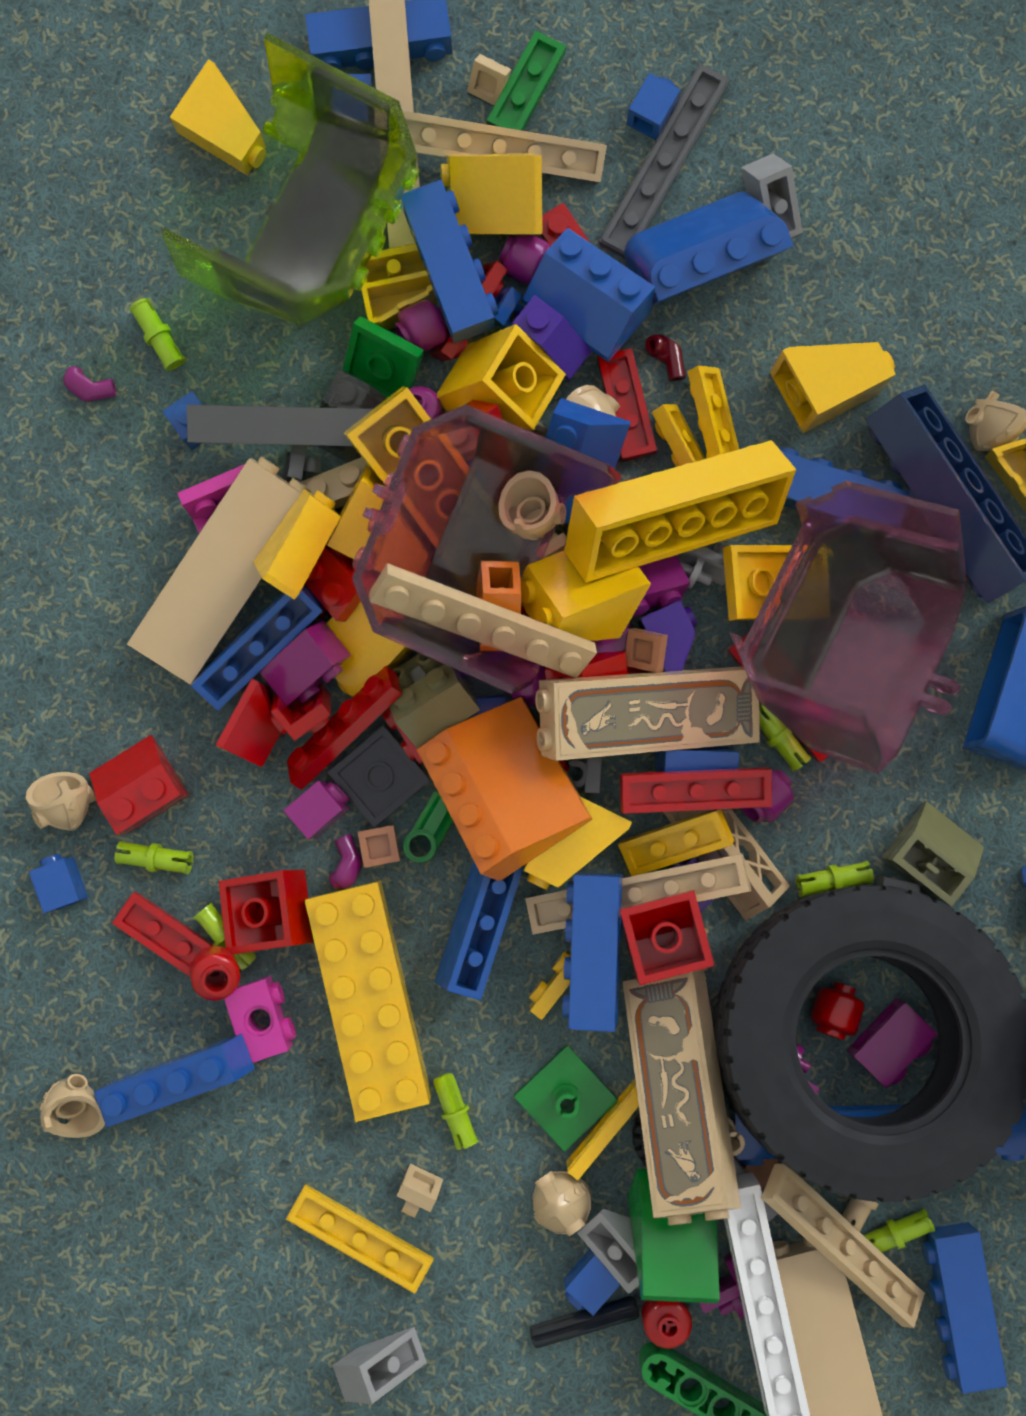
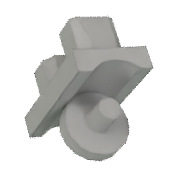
[677,541,731,589]

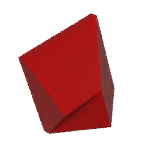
[216,679,285,767]

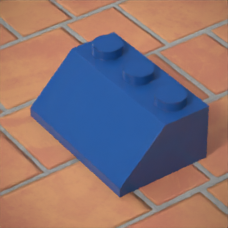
[522,228,655,362]
[535,398,631,523]

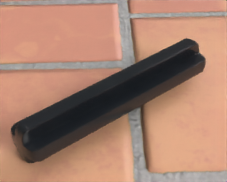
[530,1296,639,1348]

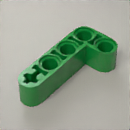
[639,1342,767,1416]

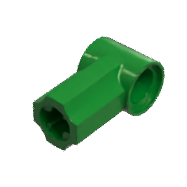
[403,791,454,863]

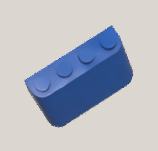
[624,192,794,306]
[962,606,1026,771]

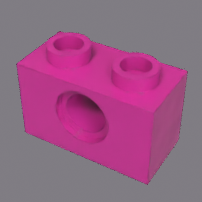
[224,975,296,1063]

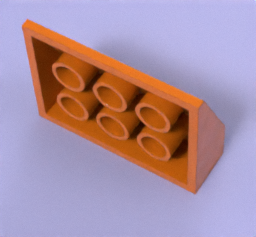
[416,697,593,881]

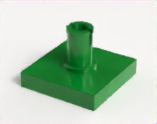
[341,316,424,401]
[514,1044,618,1152]

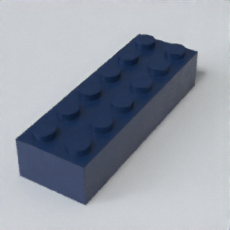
[865,385,1026,603]

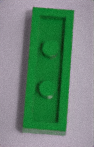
[486,30,566,131]

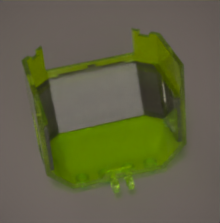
[161,32,420,327]

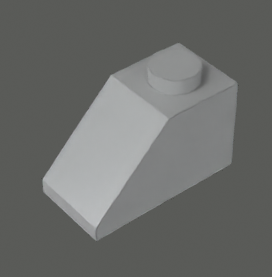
[741,154,803,238]
[577,1209,639,1294]
[332,1327,427,1404]

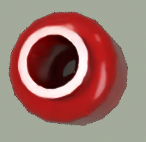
[189,946,241,1001]
[810,982,865,1041]
[641,1300,692,1349]

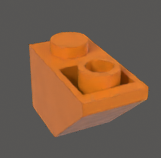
[476,561,522,651]

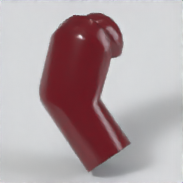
[645,334,686,382]

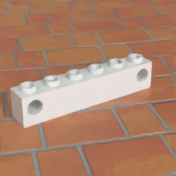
[724,1172,810,1416]

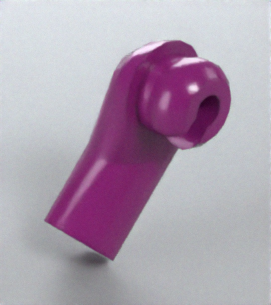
[63,366,117,402]
[329,834,362,890]

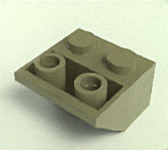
[389,641,480,749]
[881,801,984,907]

